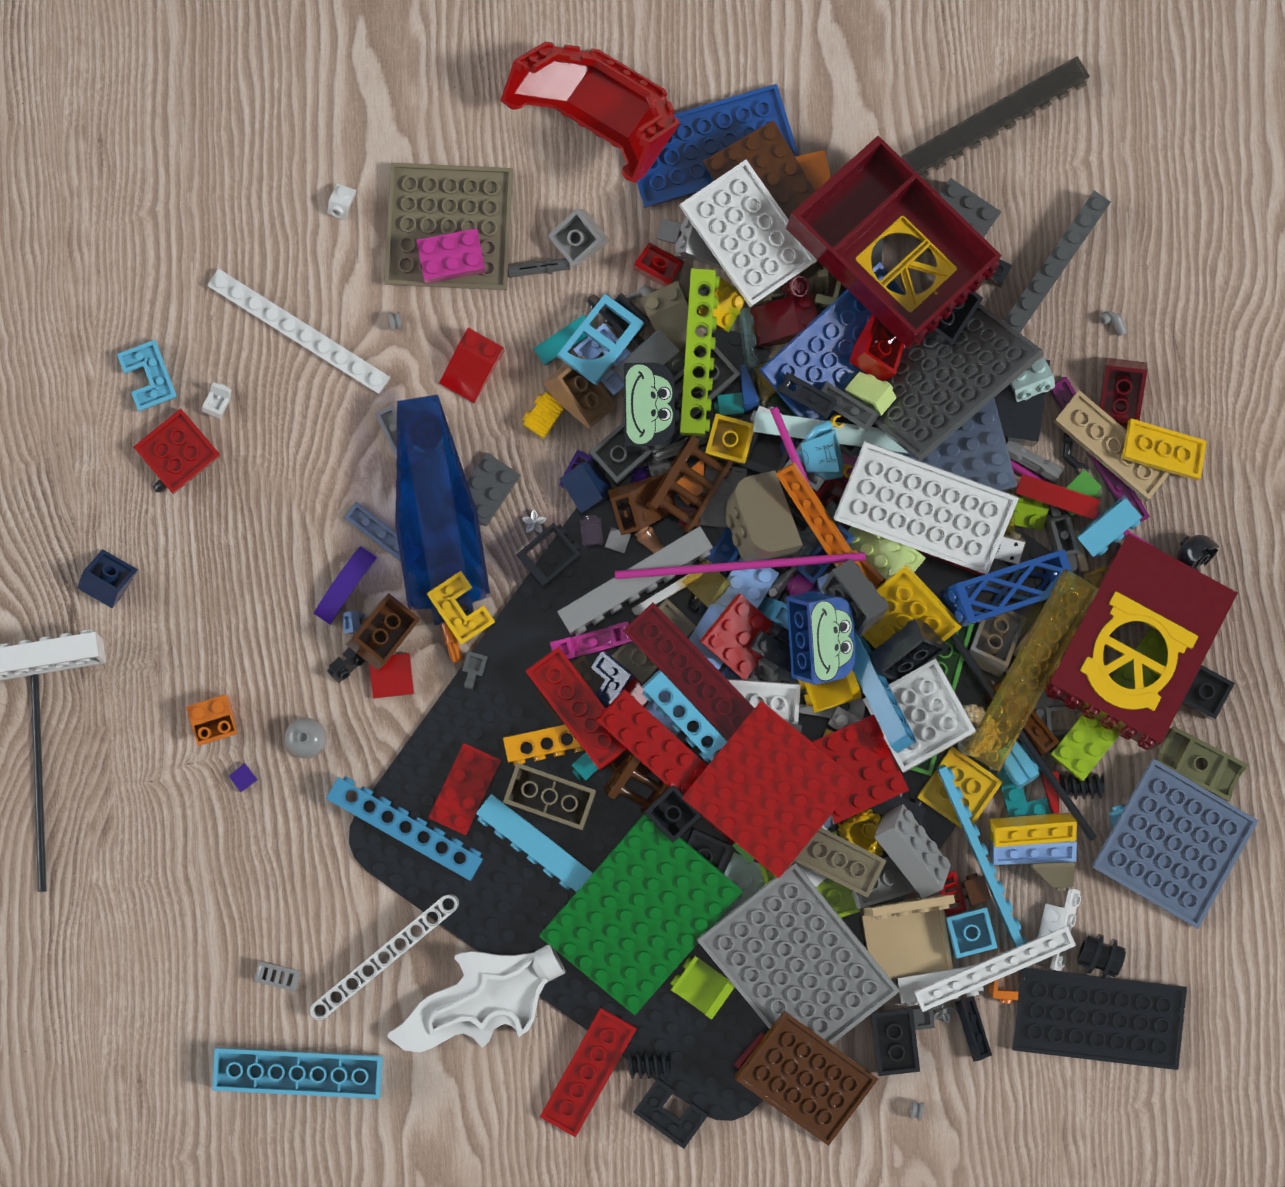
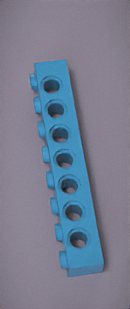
[326,776,483,881]

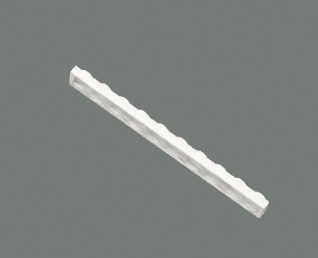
[207,269,390,395]

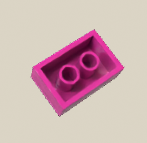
[417,228,486,284]

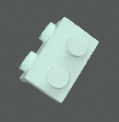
[1010,357,1055,402]

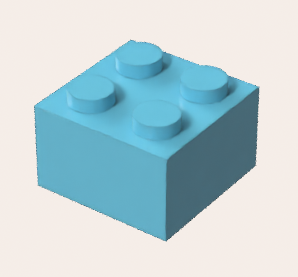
[945,907,998,958]

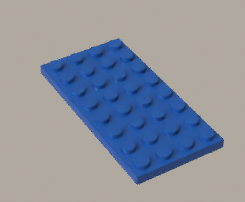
[637,84,799,208]
[759,262,905,421]

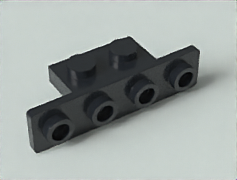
[586,293,651,349]

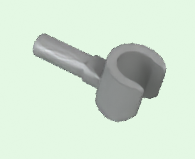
[625,285,653,299]

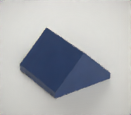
[560,459,613,514]

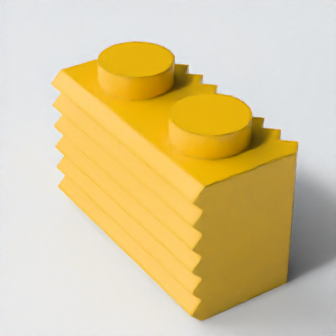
[522,391,565,440]

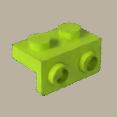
[1008,492,1049,531]

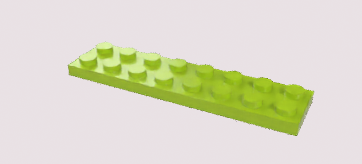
[1050,629,1168,781]

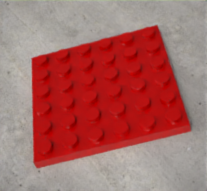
[682,700,859,878]

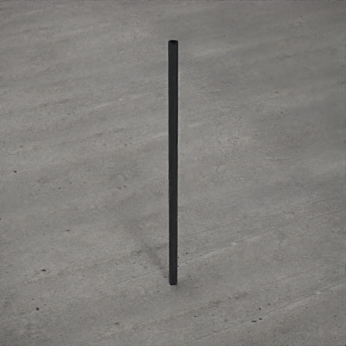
[949,632,1097,841]
[30,674,47,892]

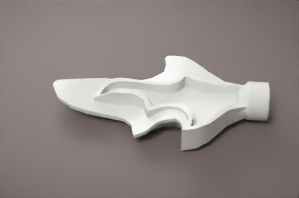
[388,944,565,1052]

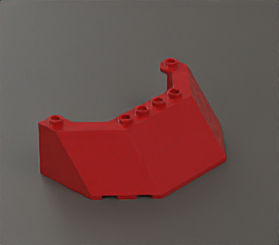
[500,41,680,183]

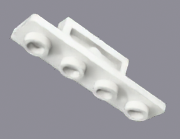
[1037,888,1081,971]

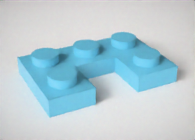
[117,340,178,412]

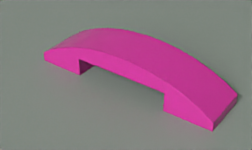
[550,621,633,660]

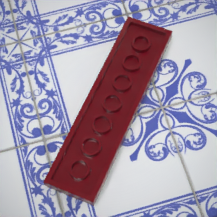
[623,602,754,740]

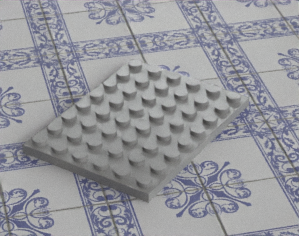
[697,862,900,1044]

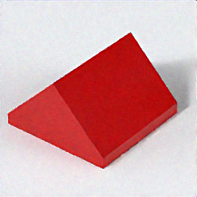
[634,242,684,287]

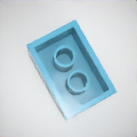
[1077,495,1142,557]

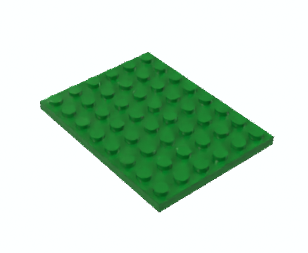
[539,814,743,1015]

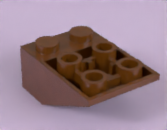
[607,472,676,536]

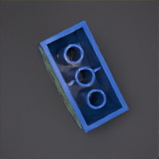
[786,591,856,685]

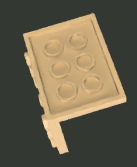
[860,895,955,979]

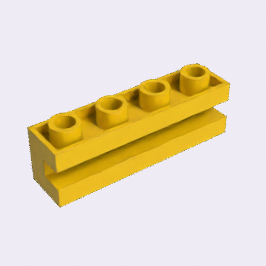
[989,813,1077,847]

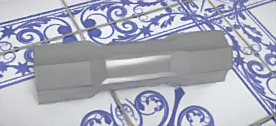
[1006,441,1064,484]

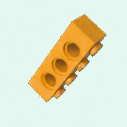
[503,725,584,766]

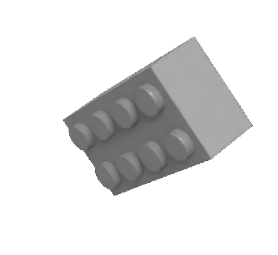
[874,804,951,898]

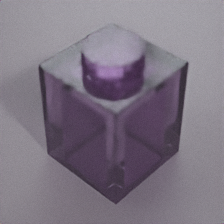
[580,515,603,547]

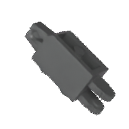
[1044,505,1080,573]

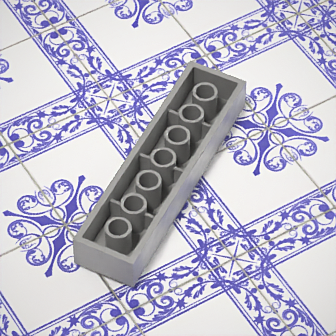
[557,526,713,636]

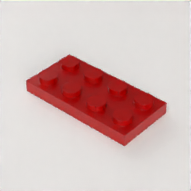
[428,743,501,836]

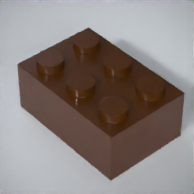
[346,593,420,670]

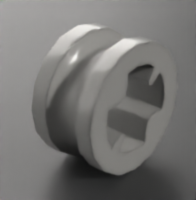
[389,312,402,331]
[910,1100,924,1121]

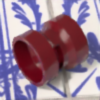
[780,276,809,297]

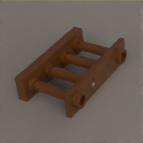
[645,435,733,533]
[603,743,694,814]

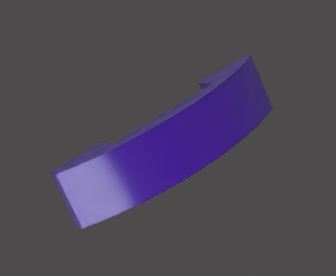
[314,546,377,625]

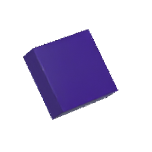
[229,763,258,792]

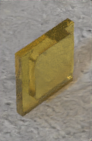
[682,559,731,607]

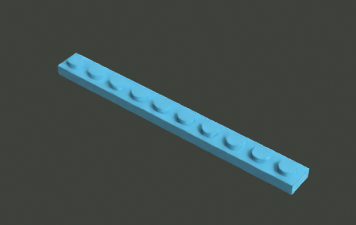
[936,764,1027,948]

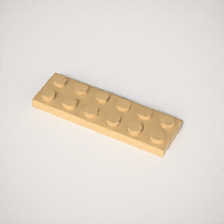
[1053,390,1170,501]

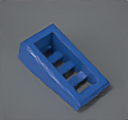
[740,364,760,412]

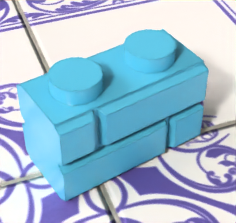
[995,739,1040,790]

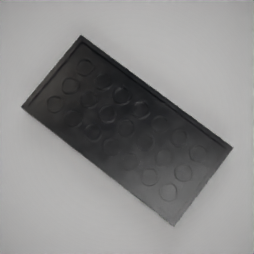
[1012,968,1187,1070]

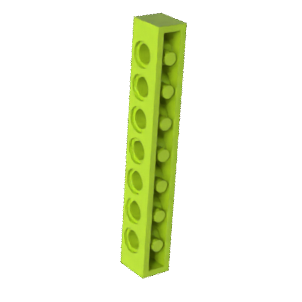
[680,268,720,437]

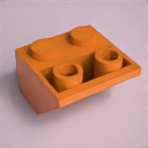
[186,694,238,746]

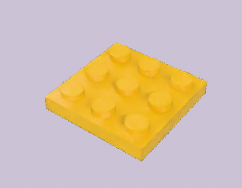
[916,746,1003,830]

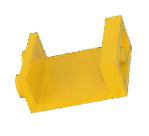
[798,670,862,713]

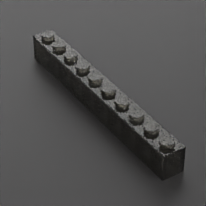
[901,56,1090,179]

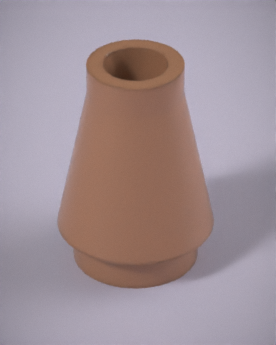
[634,526,664,553]

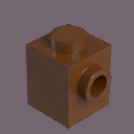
[960,873,991,906]

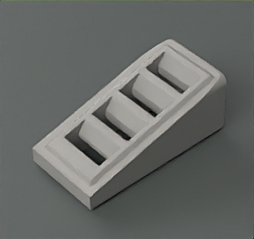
[254,961,301,992]

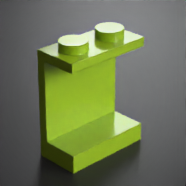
[670,956,735,1019]

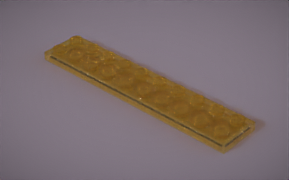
[964,569,1099,772]

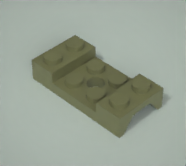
[1155,726,1248,801]

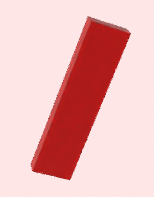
[1015,474,1101,520]

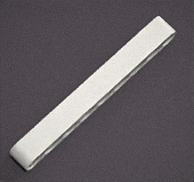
[310,894,459,1020]

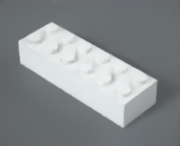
[0,630,106,681]

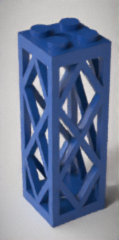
[940,549,1078,627]

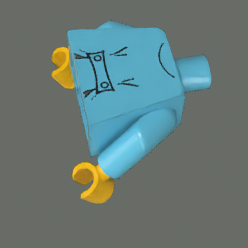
[796,415,853,480]

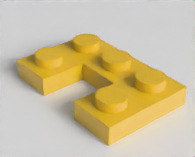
[427,571,495,645]

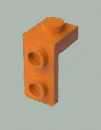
[987,956,1018,1004]

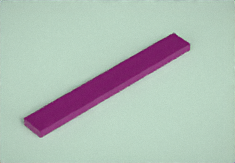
[1050,377,1150,522]

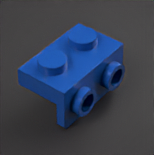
[705,527,739,574]

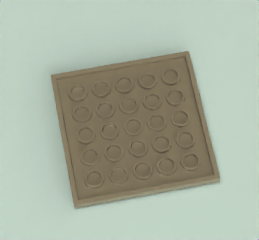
[384,163,513,290]

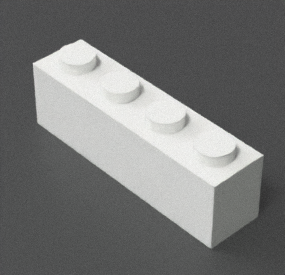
[896,965,984,1006]

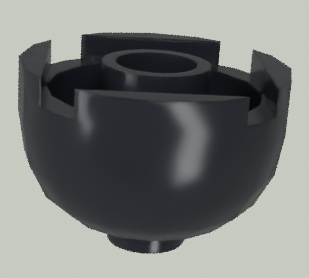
[1178,535,1219,571]

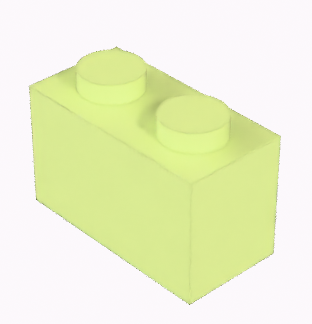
[845,372,896,416]

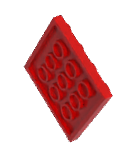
[813,714,909,825]

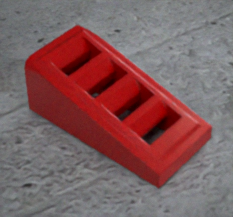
[1040,772,1059,813]
[939,870,967,916]

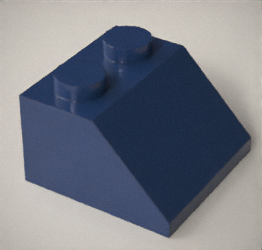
[77,549,138,609]

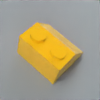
[705,414,754,464]

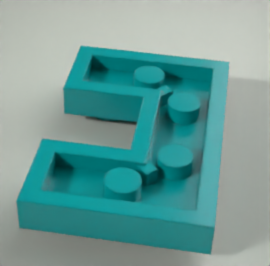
[996,758,1051,817]

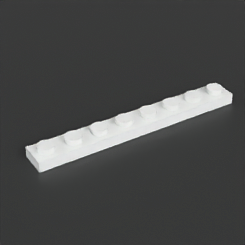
[914,926,1076,1012]

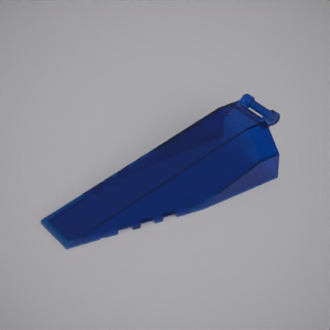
[395,395,492,626]

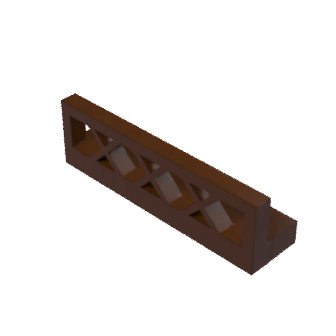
[983,678,1059,757]

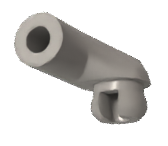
[1100,311,1127,336]

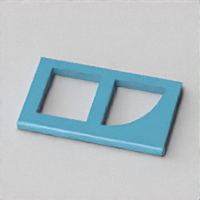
[557,294,644,385]

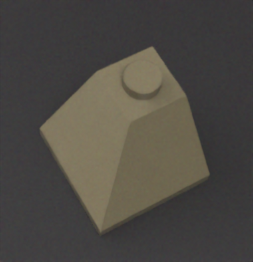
[1028,862,1075,892]

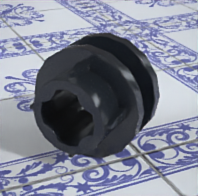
[1077,934,1126,979]

